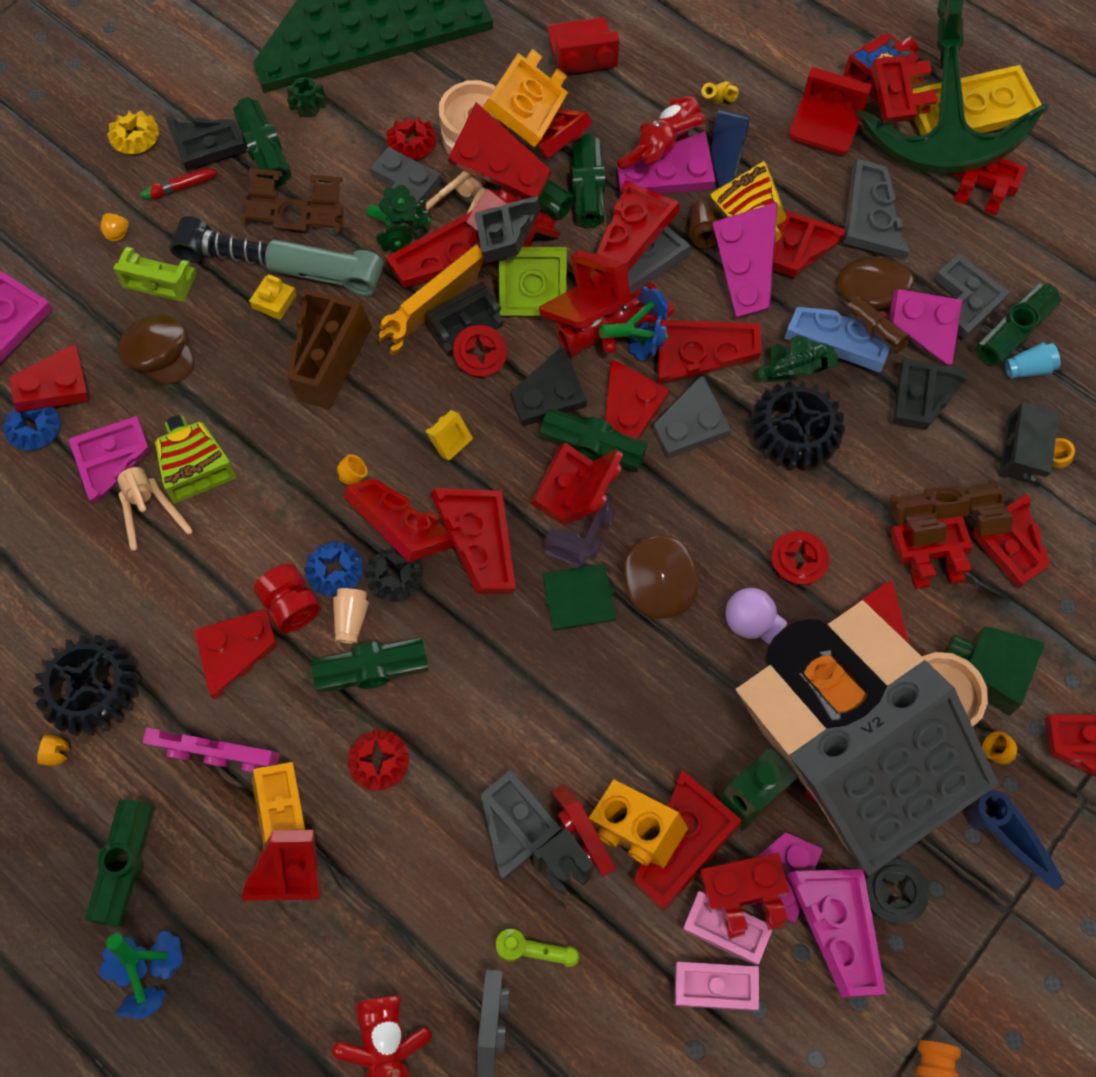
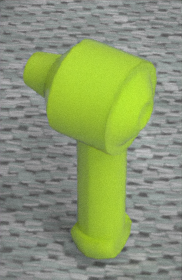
[496,929,580,967]

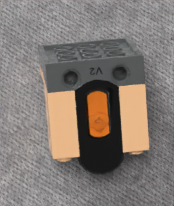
[735,600,999,876]

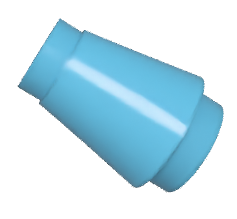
[1005,342,1061,379]

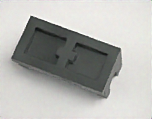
[426,281,504,357]
[999,402,1059,483]
[533,828,594,894]

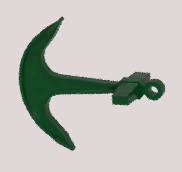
[856,0,1049,173]

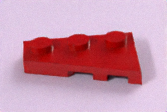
[448,102,550,199]
[597,180,680,272]
[658,320,761,384]
[344,478,455,562]
[430,488,516,594]
[633,770,742,911]

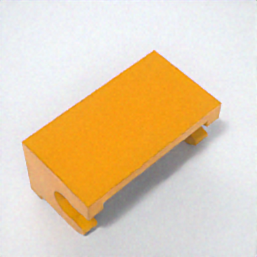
[252,762,305,848]

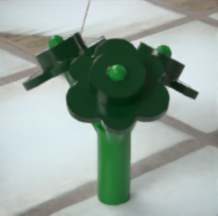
[366,185,432,252]

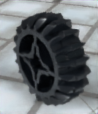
[750,380,845,471]
[32,634,141,736]

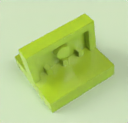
[499,247,567,316]

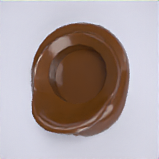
[837,257,914,315]
[117,315,194,384]
[623,535,698,619]

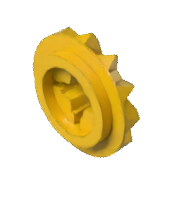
[107,110,159,154]

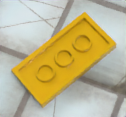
[912,65,1044,136]

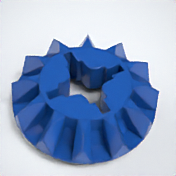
[2,406,60,450]
[304,539,363,596]

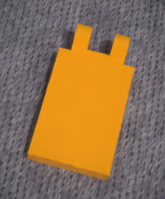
[483,48,568,147]
[378,244,484,356]

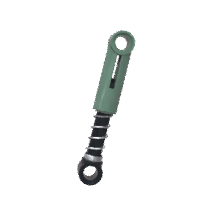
[169,216,384,297]

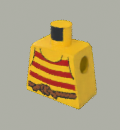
[710,161,787,242]

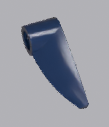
[712,110,750,188]
[965,790,1065,891]

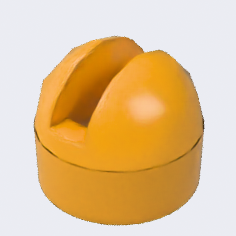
[100,213,129,241]
[1052,438,1075,469]
[336,454,368,485]
[982,731,1018,765]
[37,734,70,766]

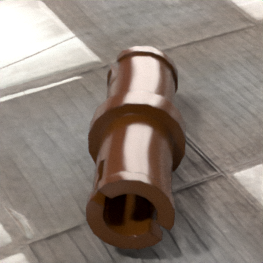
[845,296,911,353]

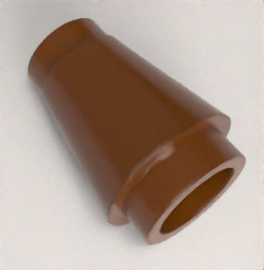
[689,200,717,249]

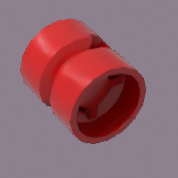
[253,563,321,634]

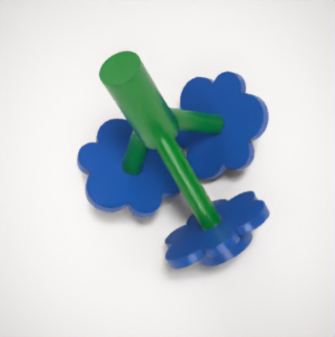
[599,286,669,361]
[100,931,182,1019]

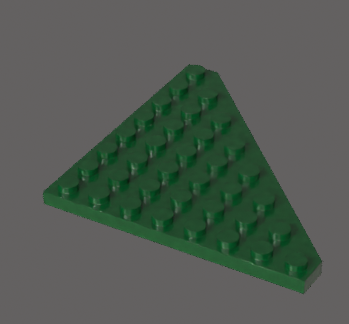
[253,0,493,93]

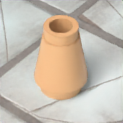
[333,588,369,644]

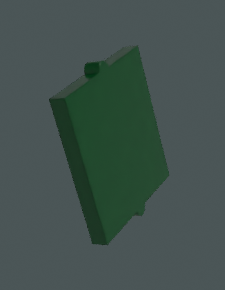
[543,564,616,631]

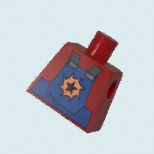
[843,34,919,103]

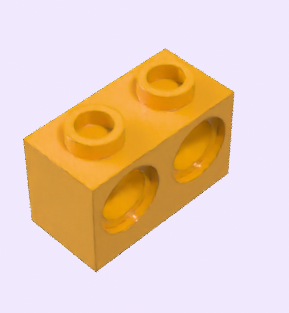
[589,779,688,869]

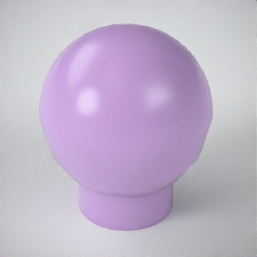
[725,588,787,645]

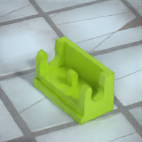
[113,247,197,302]

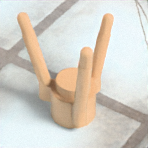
[414,170,487,215]
[117,467,192,551]

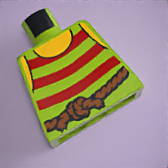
[155,415,236,504]

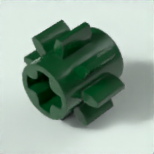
[287,77,326,117]

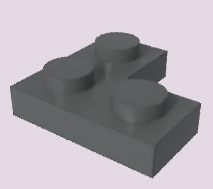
[370,147,441,224]
[934,253,1010,339]

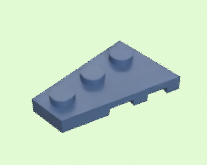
[785,307,890,372]

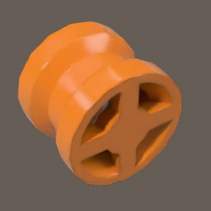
[915,1040,961,1077]

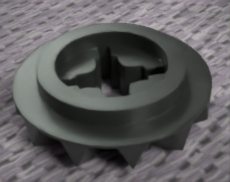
[365,547,424,602]
[866,859,929,925]

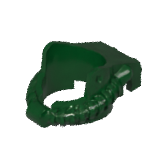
[753,335,838,382]

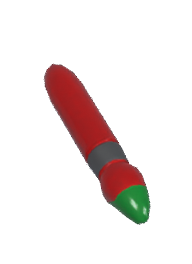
[140,169,216,200]

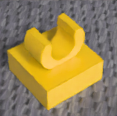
[249,274,297,320]
[425,410,473,461]

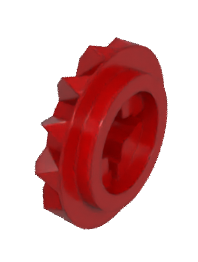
[386,116,437,160]
[453,325,507,379]
[771,531,830,586]
[347,729,409,791]

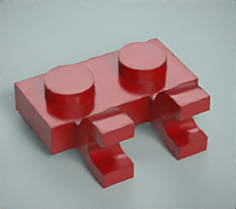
[871,55,938,123]
[954,158,1027,216]
[890,516,973,590]
[699,853,790,939]

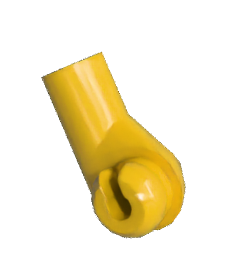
[701,81,739,105]

